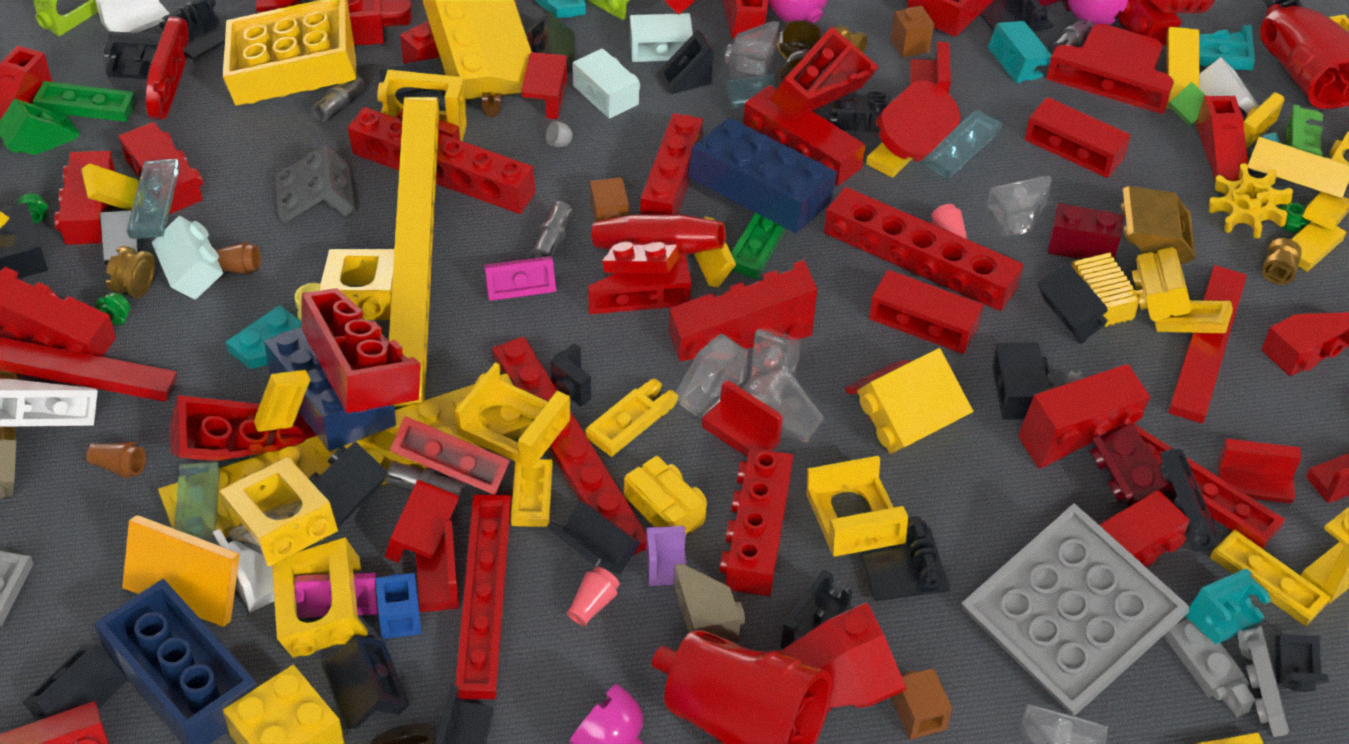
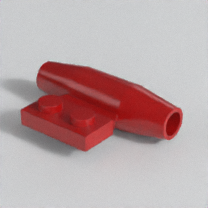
[591,215,726,274]

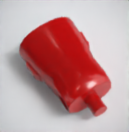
[1259,4,1349,109]
[652,630,833,744]

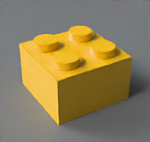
[223,664,345,744]

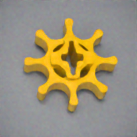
[1208,164,1293,238]

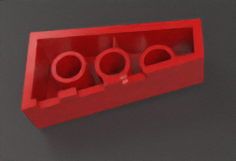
[0,267,116,357]
[301,288,421,413]

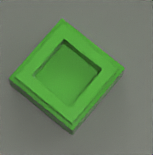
[1168,82,1206,127]

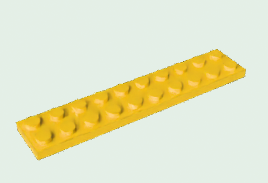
[158,373,533,543]

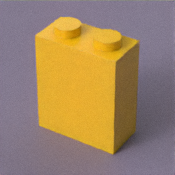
[857,348,974,454]

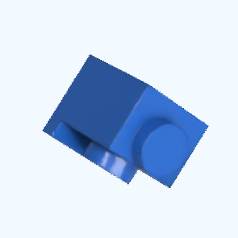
[375,573,422,639]

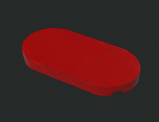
[146,16,188,120]
[876,80,961,162]

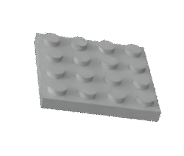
[961,503,1189,717]

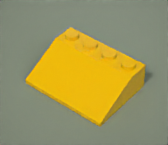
[223,0,357,106]
[422,0,532,99]

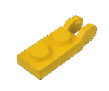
[585,378,678,457]

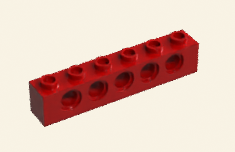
[347,107,536,215]
[824,187,1024,311]

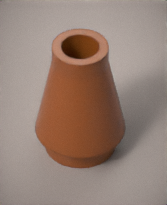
[215,241,261,275]
[86,442,146,478]

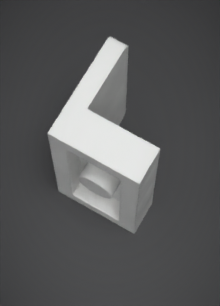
[95,0,170,33]
[1199,57,1259,114]
[212,529,274,612]

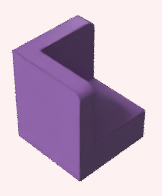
[646,526,686,586]

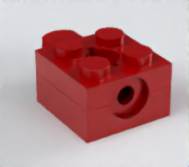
[347,0,413,45]

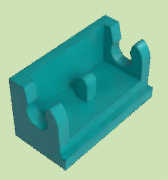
[988,21,1052,84]
[1185,568,1271,645]

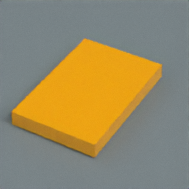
[122,515,240,627]

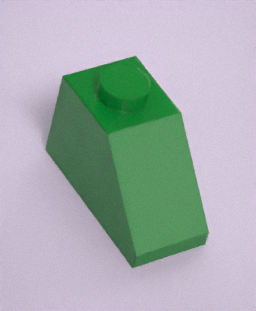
[0,98,80,155]

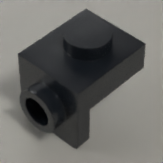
[550,343,591,407]
[1275,634,1329,692]

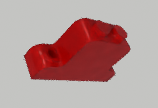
[1046,24,1174,115]

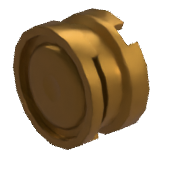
[106,246,155,298]

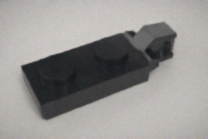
[1159,449,1220,552]

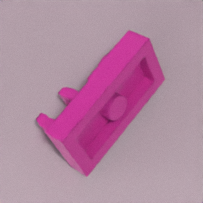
[484,256,556,301]
[295,573,378,618]

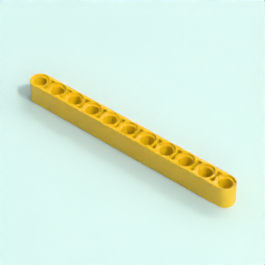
[389,97,439,407]

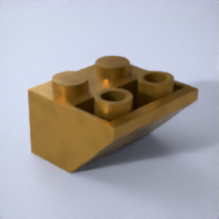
[1121,186,1197,266]

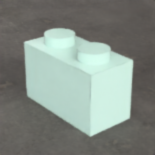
[630,13,693,62]
[573,48,640,119]
[152,216,223,300]

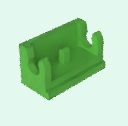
[1285,105,1323,157]

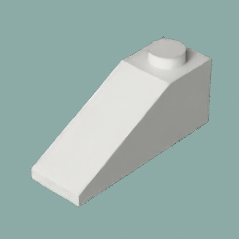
[0,379,98,427]

